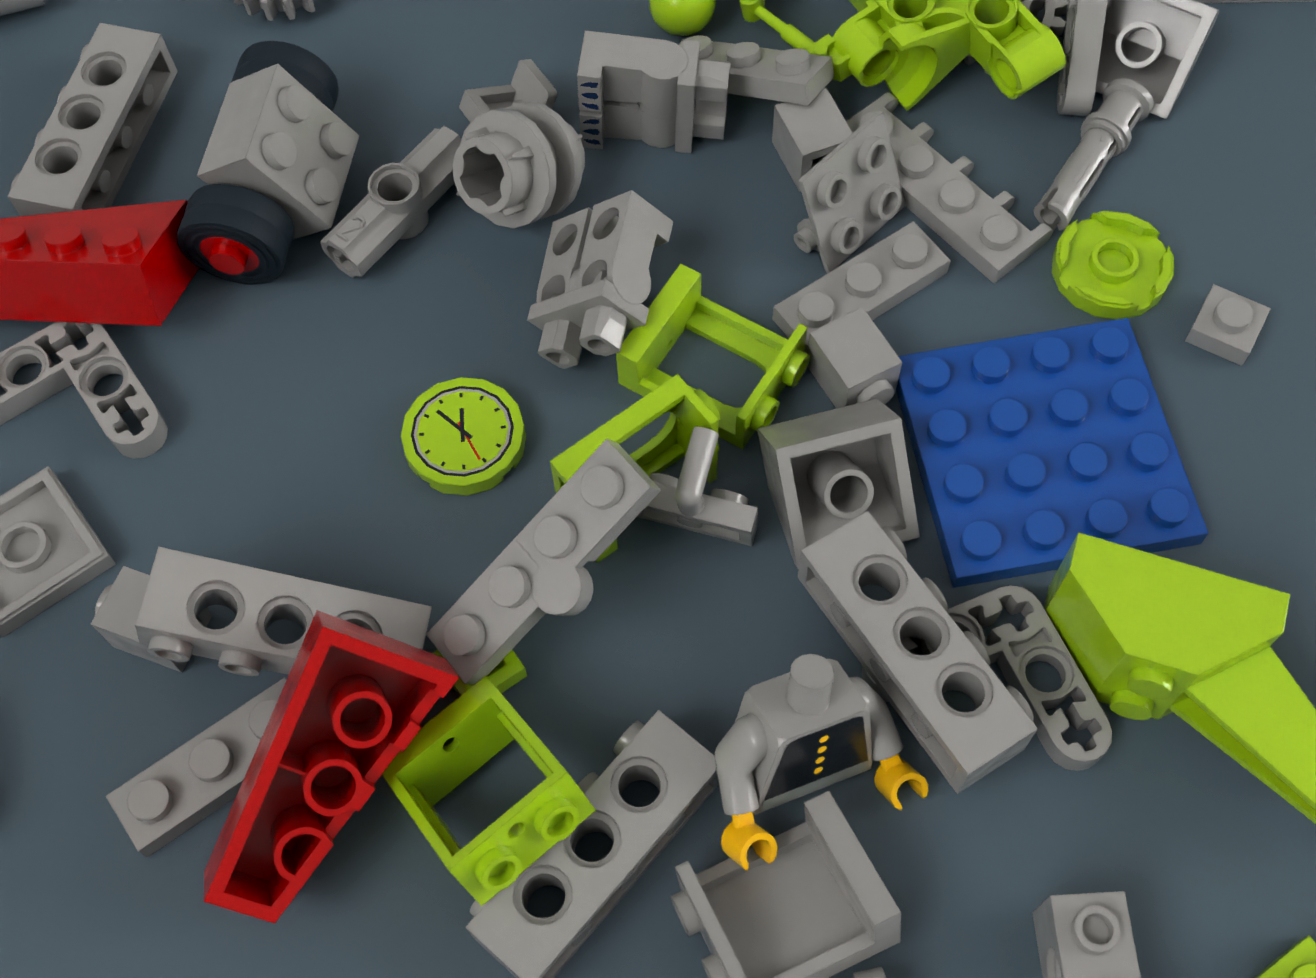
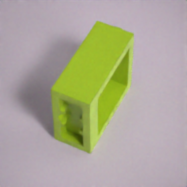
[382,676,596,906]

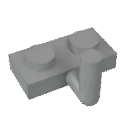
[637,427,759,546]

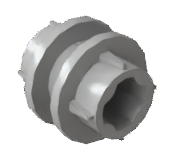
[453,101,585,229]

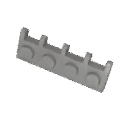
[846,92,1053,284]

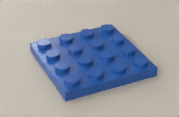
[896,318,1209,588]

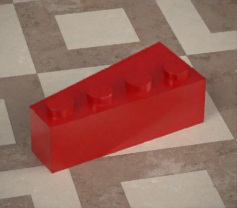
[0,199,199,326]
[204,610,459,924]

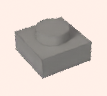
[1185,284,1271,366]

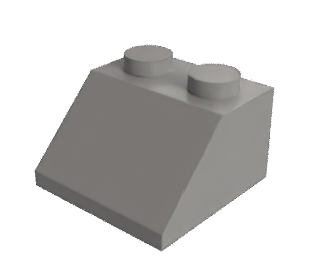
[1095,0,1220,119]
[757,398,920,569]

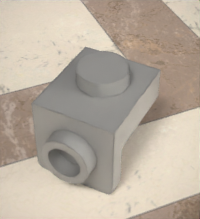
[459,59,557,123]

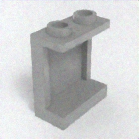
[670,791,901,978]

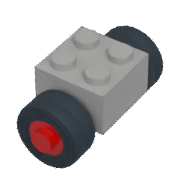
[177,41,359,284]

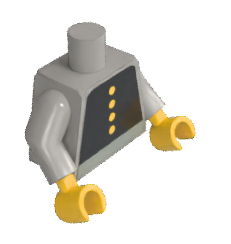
[715,654,929,871]

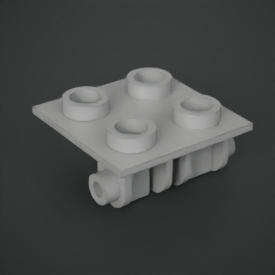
[794,111,906,273]

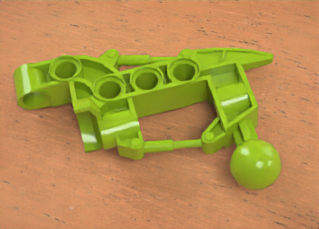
[649,0,1066,111]

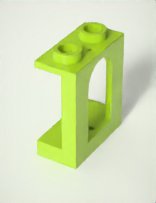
[616,264,810,450]
[550,374,720,563]

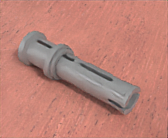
[1034,78,1154,230]

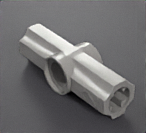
[320,126,461,278]

